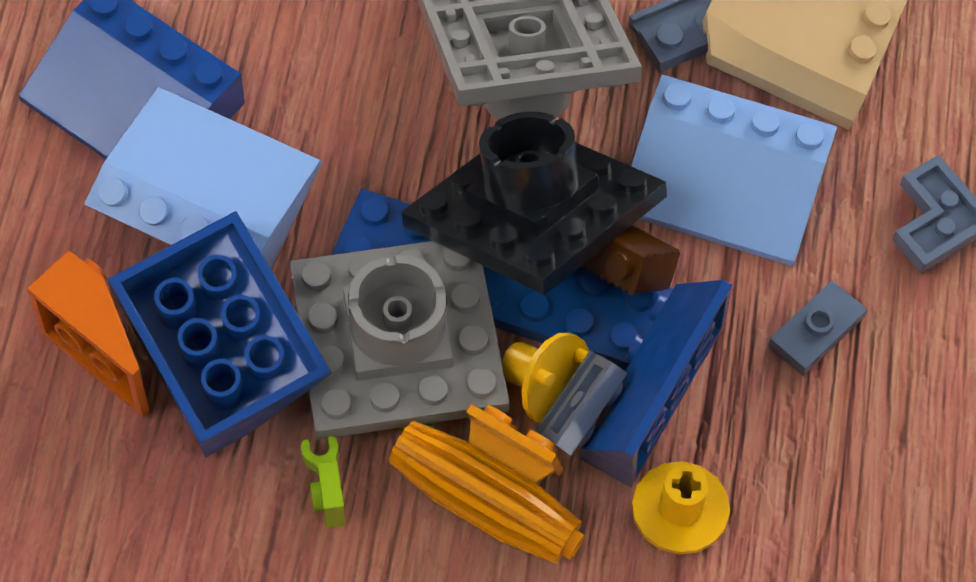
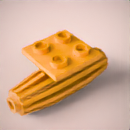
[388,404,585,564]

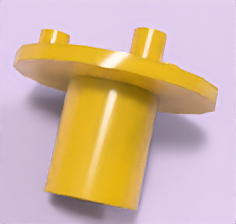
[502,332,589,424]
[632,461,730,555]

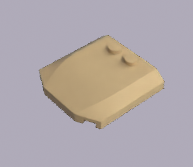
[702,0,907,130]

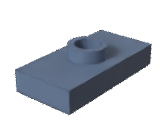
[768,280,867,376]

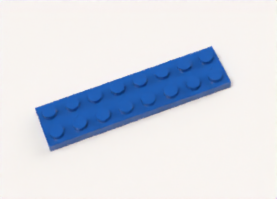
[332,188,673,371]

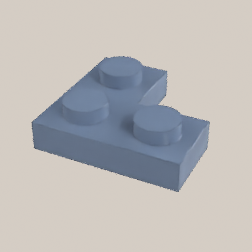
[893,155,976,274]

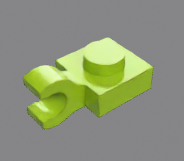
[301,436,345,528]

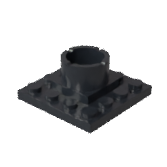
[401,112,667,295]

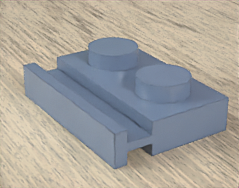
[628,0,712,73]
[535,350,628,455]

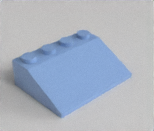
[631,74,837,267]
[84,87,322,269]

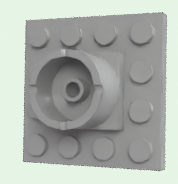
[418,0,642,119]
[290,241,510,440]

